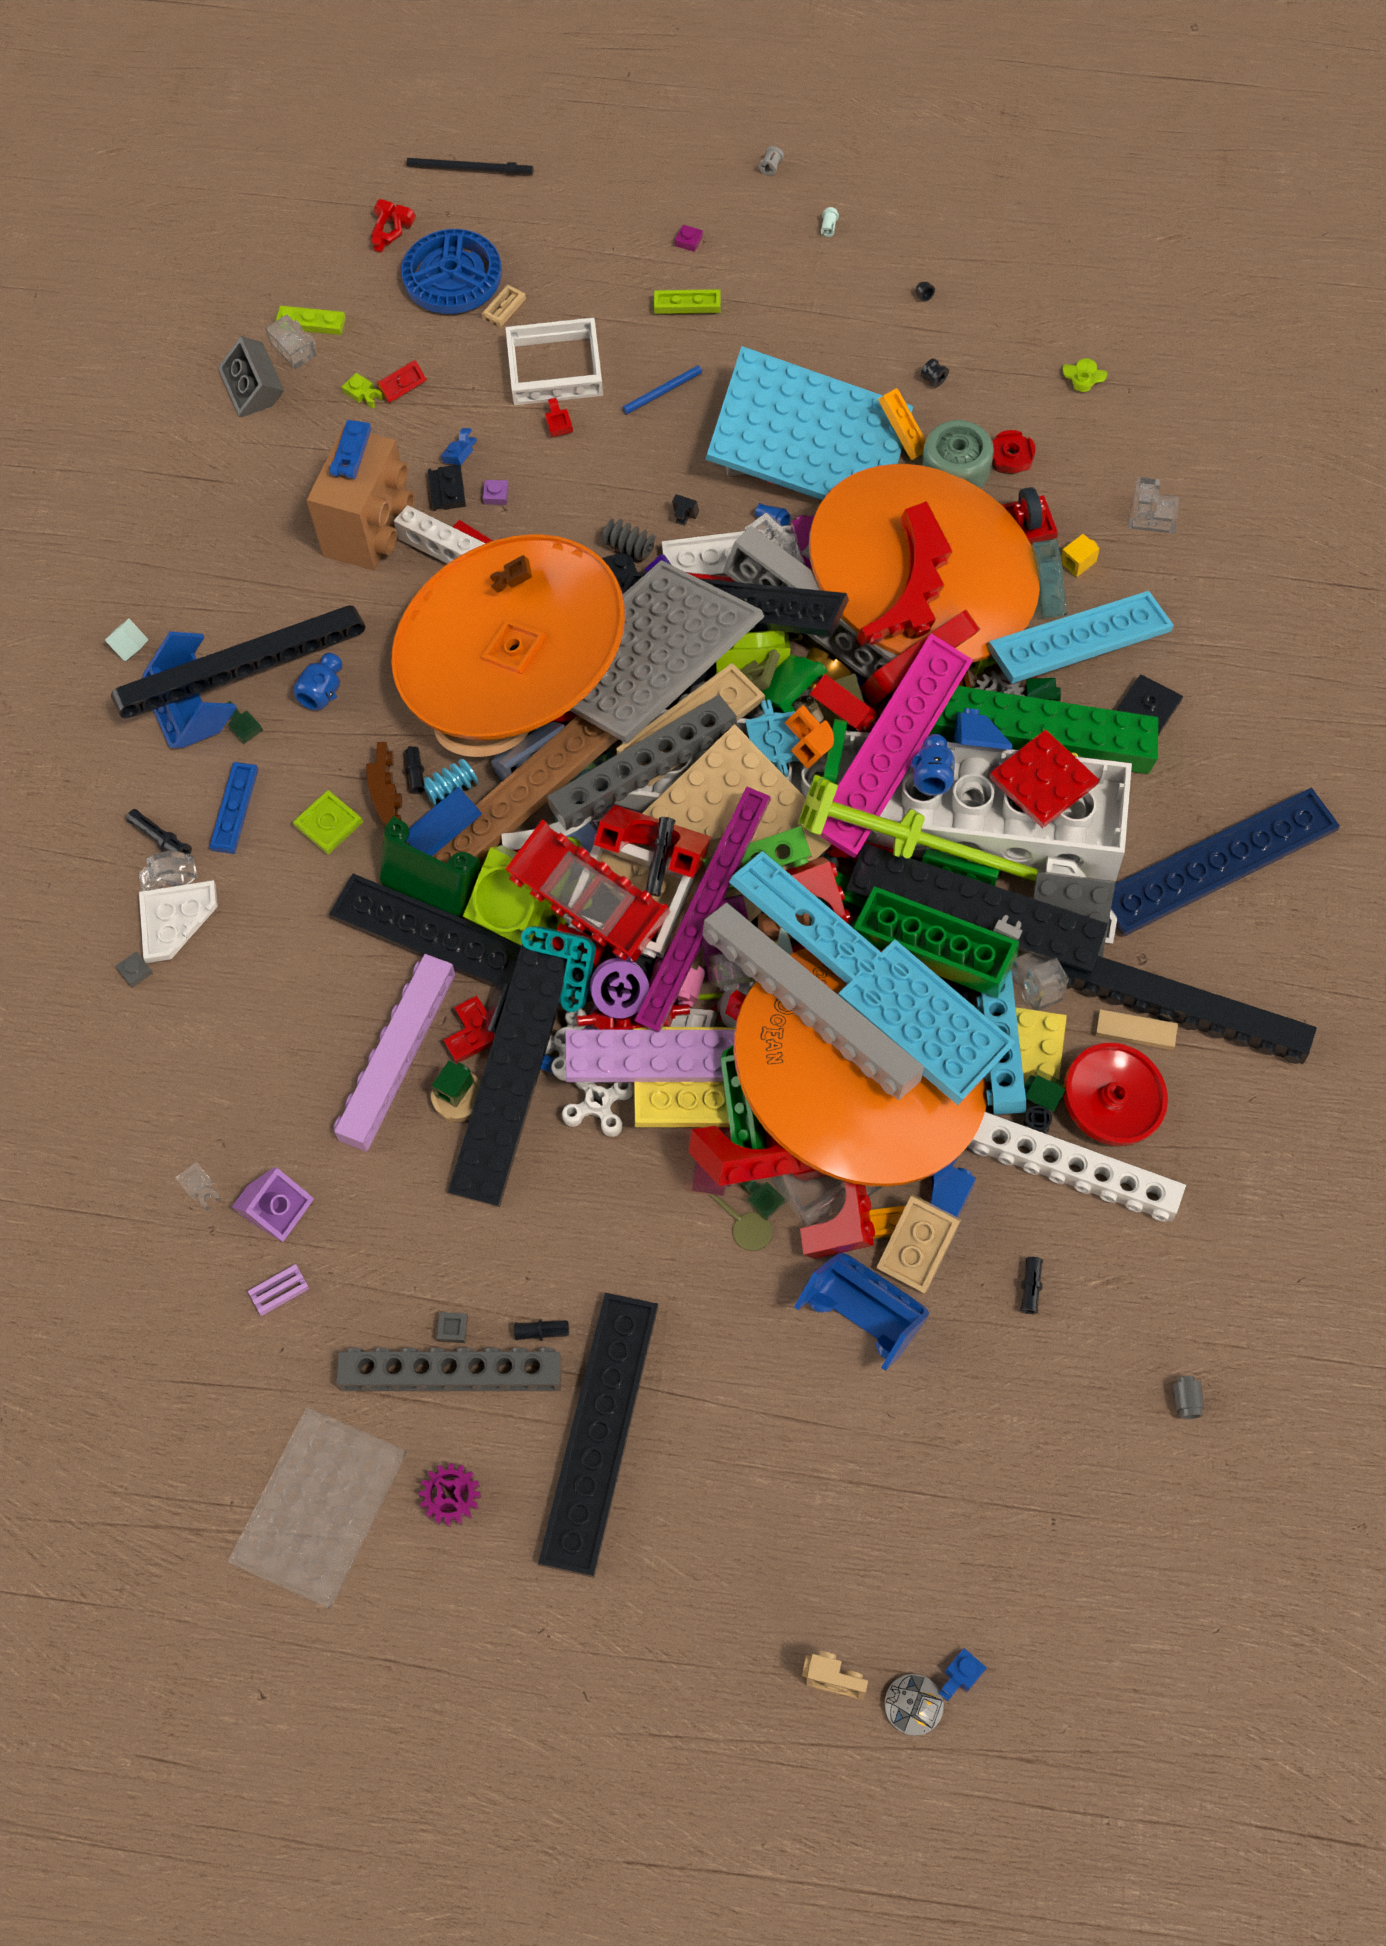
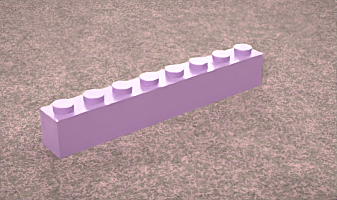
[334,954,456,1152]

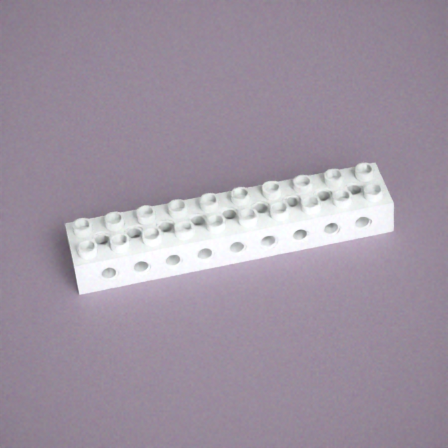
[615,709,1132,881]

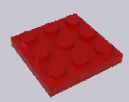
[989,729,1099,829]

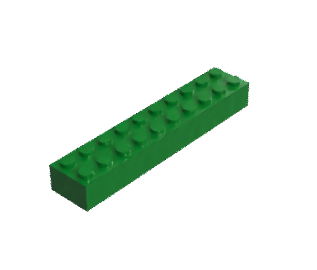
[928,686,1158,774]

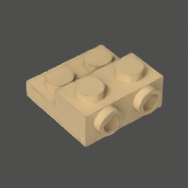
[802,1651,868,1700]

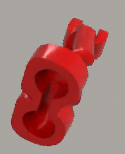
[371,199,416,252]

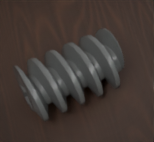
[602,519,656,560]

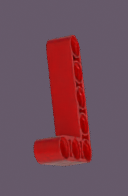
[860,610,981,708]

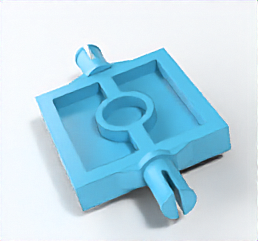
[745,700,800,778]

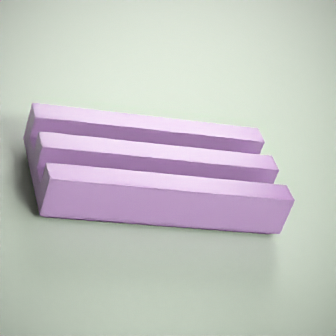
[248,1264,309,1316]

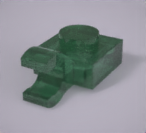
[227,701,263,744]
[740,1180,786,1220]

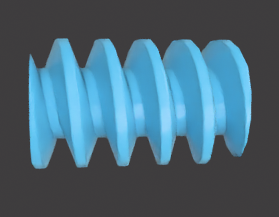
[424,759,479,807]

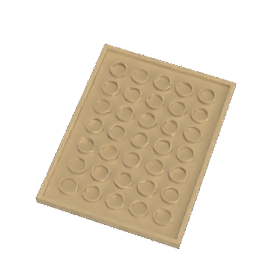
[599,724,832,970]

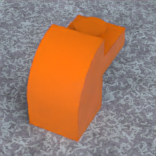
[784,705,834,769]

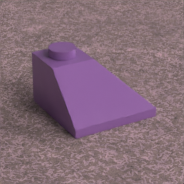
[232,1167,314,1242]

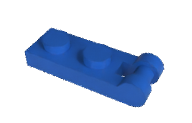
[330,420,372,479]

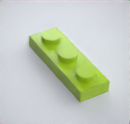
[654,289,721,314]
[275,305,346,335]

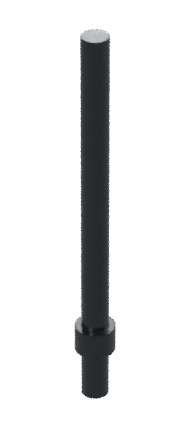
[407,158,534,176]

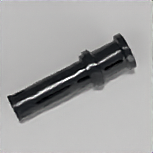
[126,809,192,864]

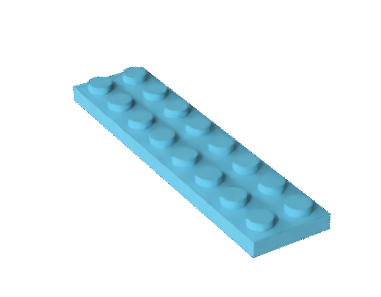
[987,591,1174,684]

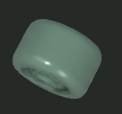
[922,420,994,489]

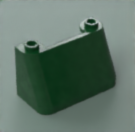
[378,816,481,919]

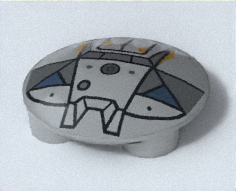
[885,1674,944,1736]

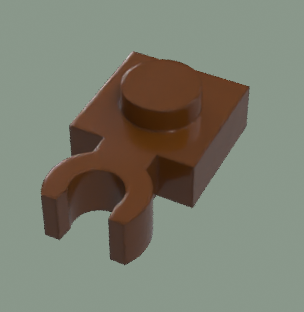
[490,555,532,593]

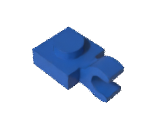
[441,428,477,465]
[938,1648,987,1702]

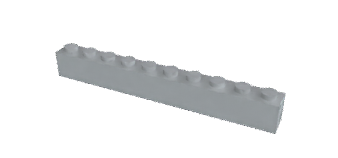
[702,903,925,1100]

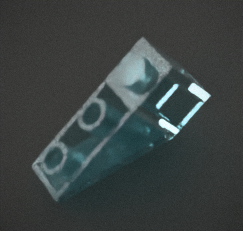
[1032,540,1067,618]

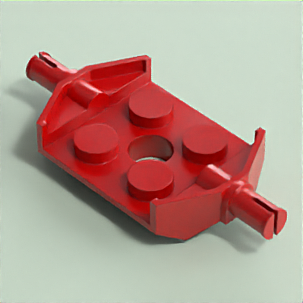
[576,1004,690,1030]

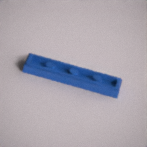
[209,762,259,854]

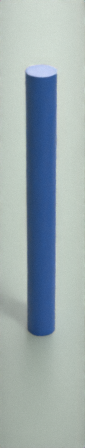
[622,365,702,415]

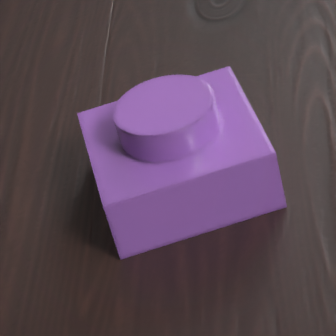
[483,480,509,505]

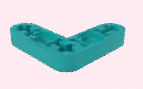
[521,926,596,1012]

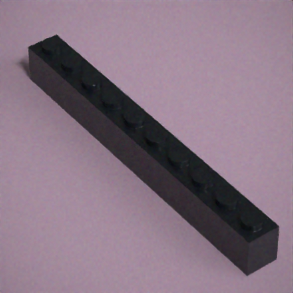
[1052,956,1317,1064]

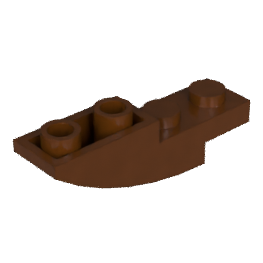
[366,742,402,829]

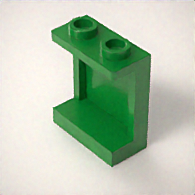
[758,654,828,713]

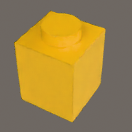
[1060,534,1100,578]

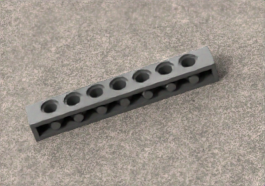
[547,694,737,831]
[337,1348,562,1391]

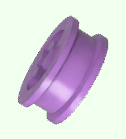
[590,957,649,1018]

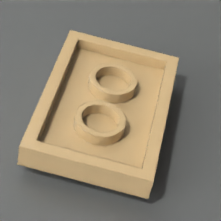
[877,1195,962,1294]

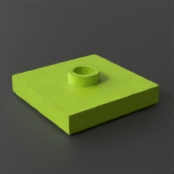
[293,790,364,855]

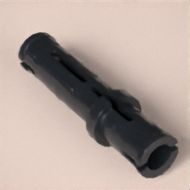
[645,817,676,897]

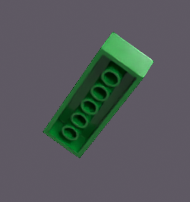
[853,886,1019,998]

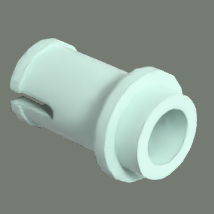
[820,207,839,237]

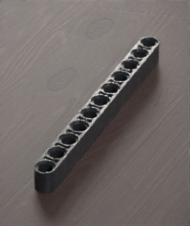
[111,605,366,718]

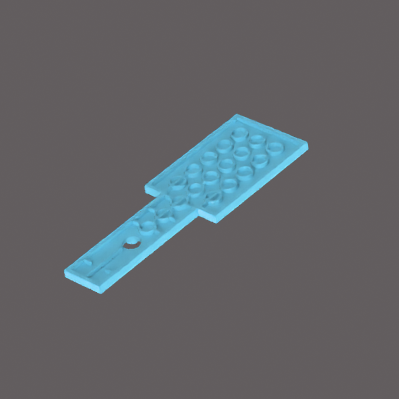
[729,851,1016,1105]

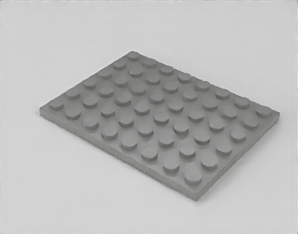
[569,560,764,744]

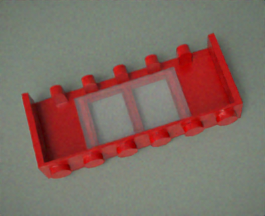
[505,819,671,963]

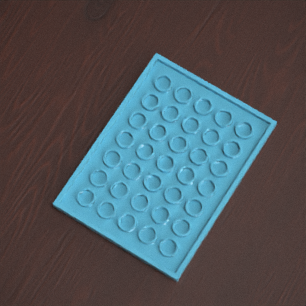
[705,346,913,500]

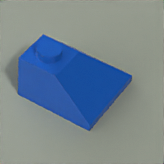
[953,708,1012,750]

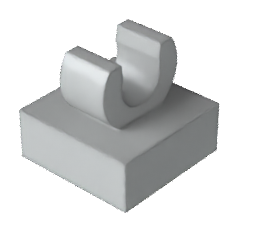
[993,915,1022,941]

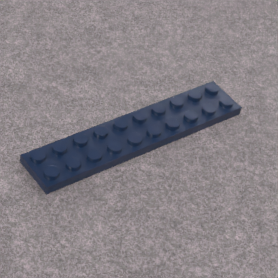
[1111,787,1340,937]

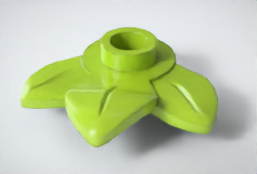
[1062,358,1107,392]

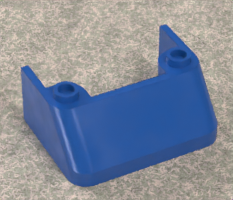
[142,631,237,748]
[794,1253,929,1371]

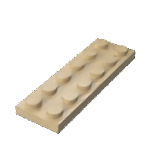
[616,663,765,787]

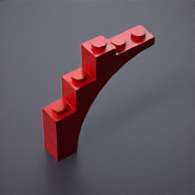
[857,501,953,646]

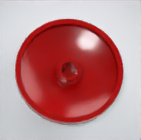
[1063,1042,1168,1146]

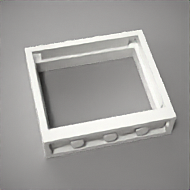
[506,318,603,405]
[564,844,697,958]

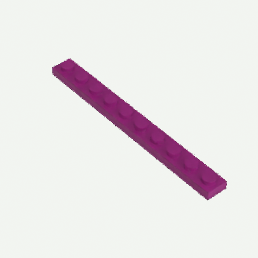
[635,786,771,1032]

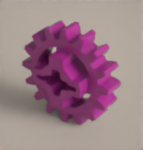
[419,1463,481,1527]

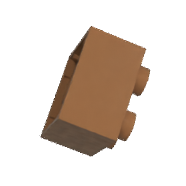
[307,426,415,571]

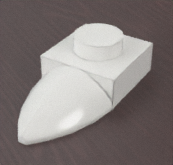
[671,1008,717,1027]

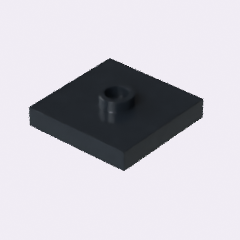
[1116,674,1183,736]

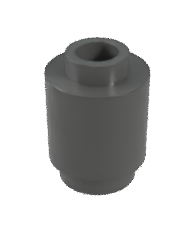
[1173,1376,1205,1419]

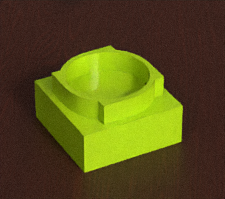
[716,628,790,674]
[463,845,567,946]

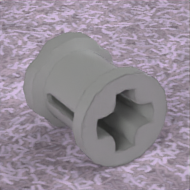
[758,146,784,176]

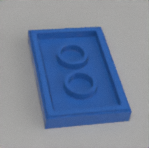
[407,786,482,856]

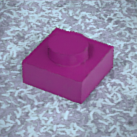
[675,225,703,252]

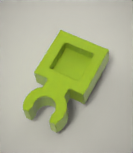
[341,373,383,408]

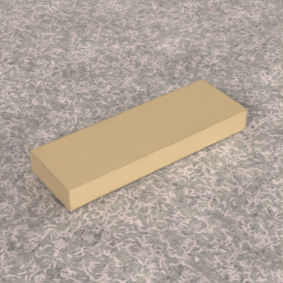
[1096,1009,1178,1050]

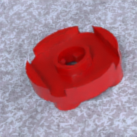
[992,430,1036,473]

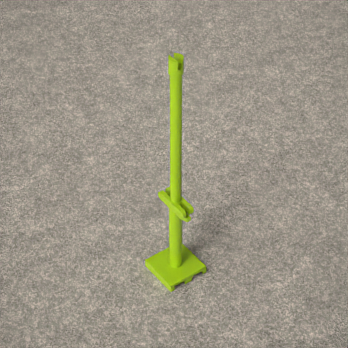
[798,774,1042,882]

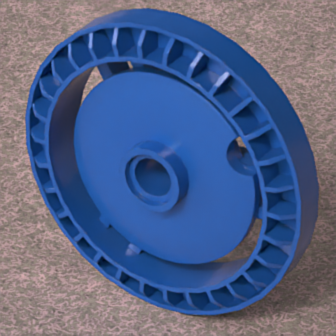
[401,229,502,314]

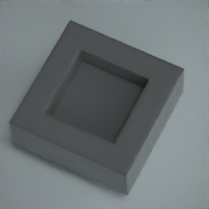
[116,951,153,988]
[437,1312,468,1343]

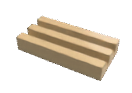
[482,284,526,328]

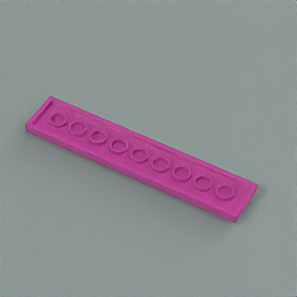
[817,633,973,858]

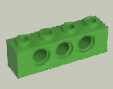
[703,826,812,891]

